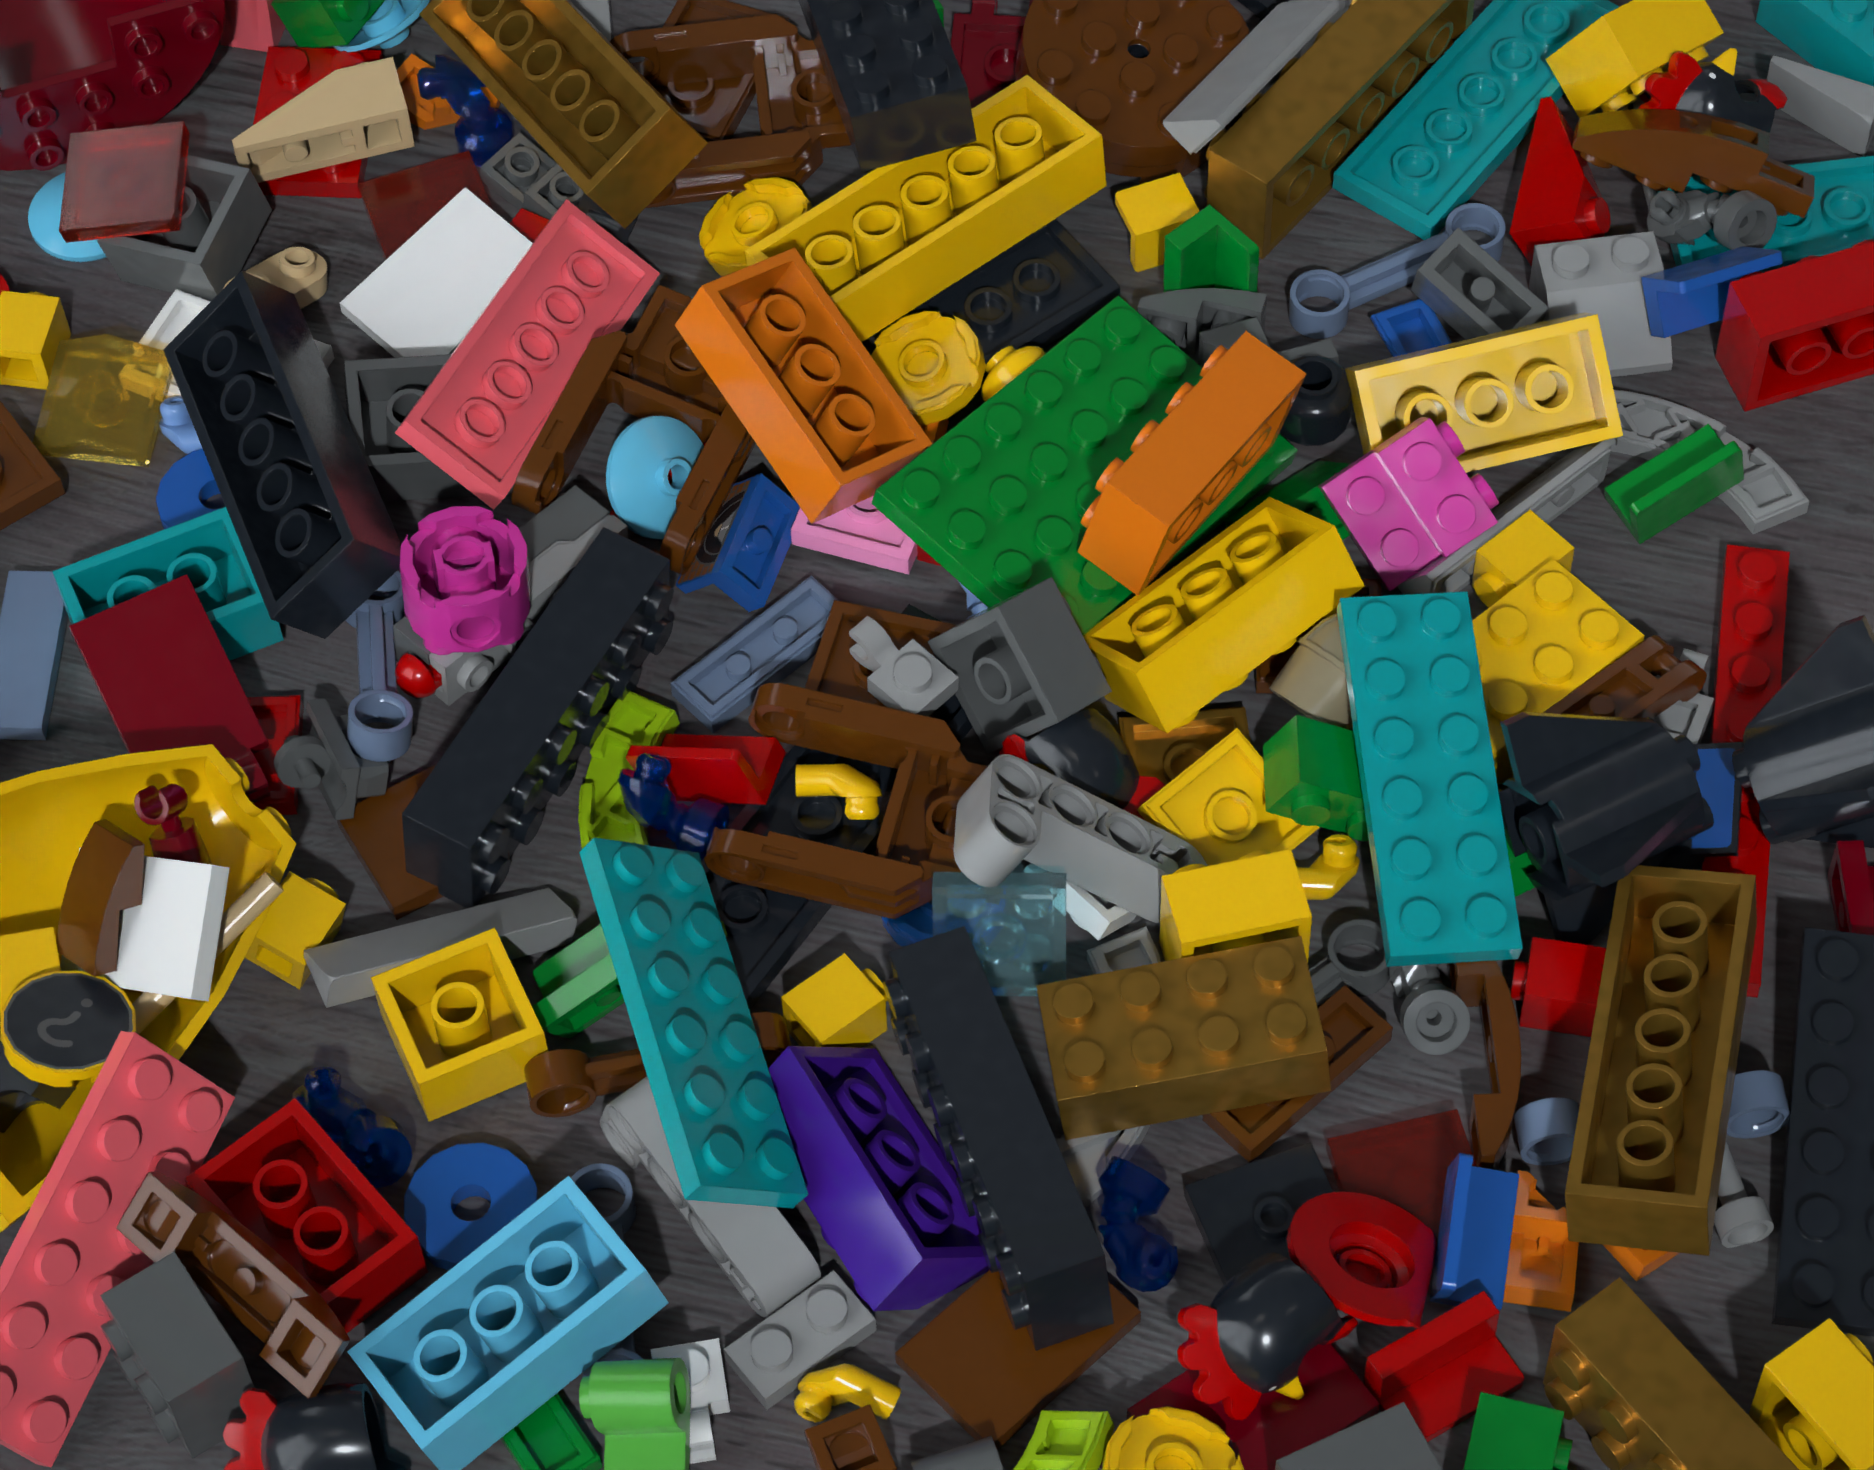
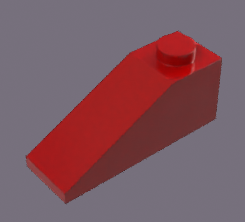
[1509,96,1611,266]

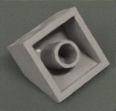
[1529,231,1673,377]

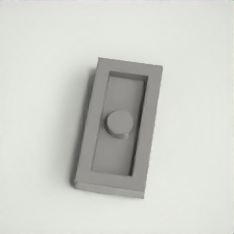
[724,1270,877,1410]

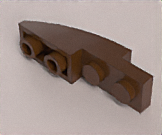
[1572,109,1815,218]

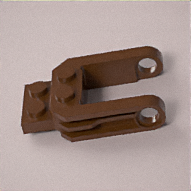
[609,14,851,208]
[511,285,756,575]
[704,683,1005,919]

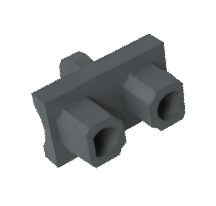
[274,698,389,820]

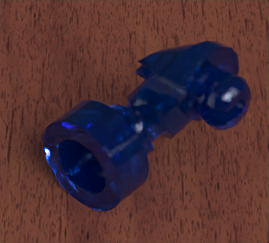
[417,54,514,166]
[618,753,729,860]
[293,1066,412,1188]
[1098,1156,1178,1292]

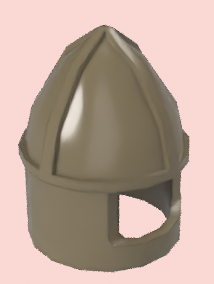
[1269,614,1353,731]

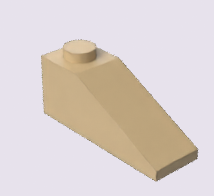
[232,57,415,183]

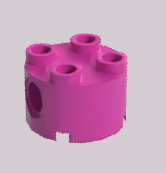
[400,506,530,655]

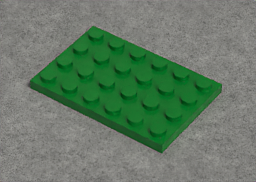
[871,296,1298,636]

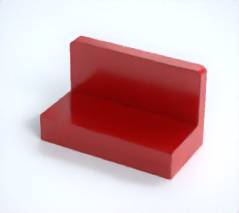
[626,734,786,805]
[1364,1291,1524,1442]

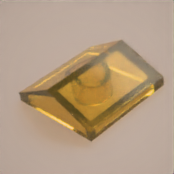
[32,334,173,468]

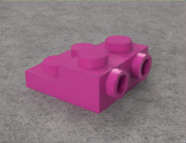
[1318,417,1499,591]

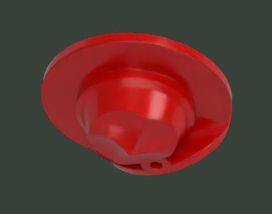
[1287,1191,1437,1329]

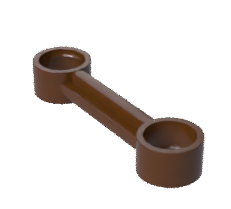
[524,1012,791,1117]

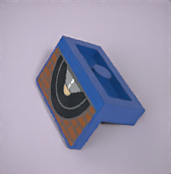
[676,473,800,612]

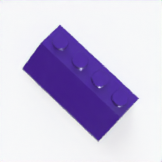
[768,1046,989,1311]

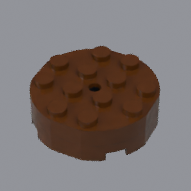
[1015,0,1250,185]

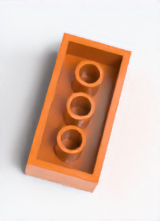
[675,247,932,524]
[1077,331,1307,596]

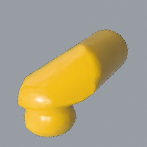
[795,764,882,820]
[1297,834,1360,900]
[794,1363,901,1422]

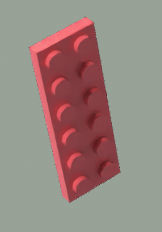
[394,199,660,510]
[0,1031,235,1468]

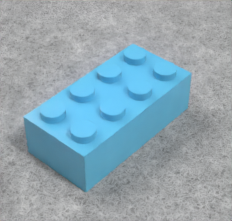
[347,1176,669,1470]

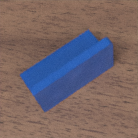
[1641,246,1783,338]
[1430,1153,1519,1311]

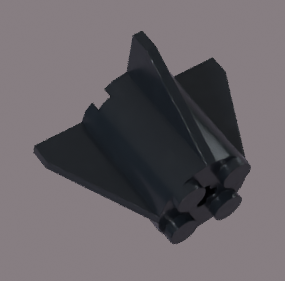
[1732,615,1874,848]
[1497,712,1714,945]

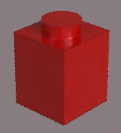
[1510,937,1606,1037]

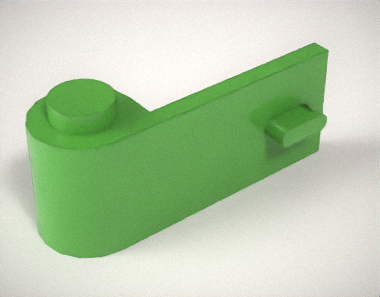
[579,1358,691,1470]

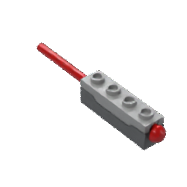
[393,443,706,706]

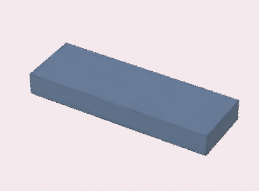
[0,571,68,740]
[670,576,839,734]

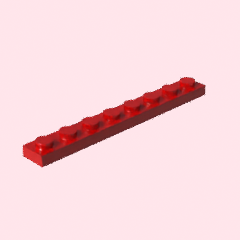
[1700,544,1790,998]

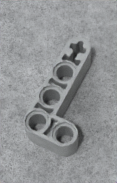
[953,754,1207,923]
[600,1076,821,1318]

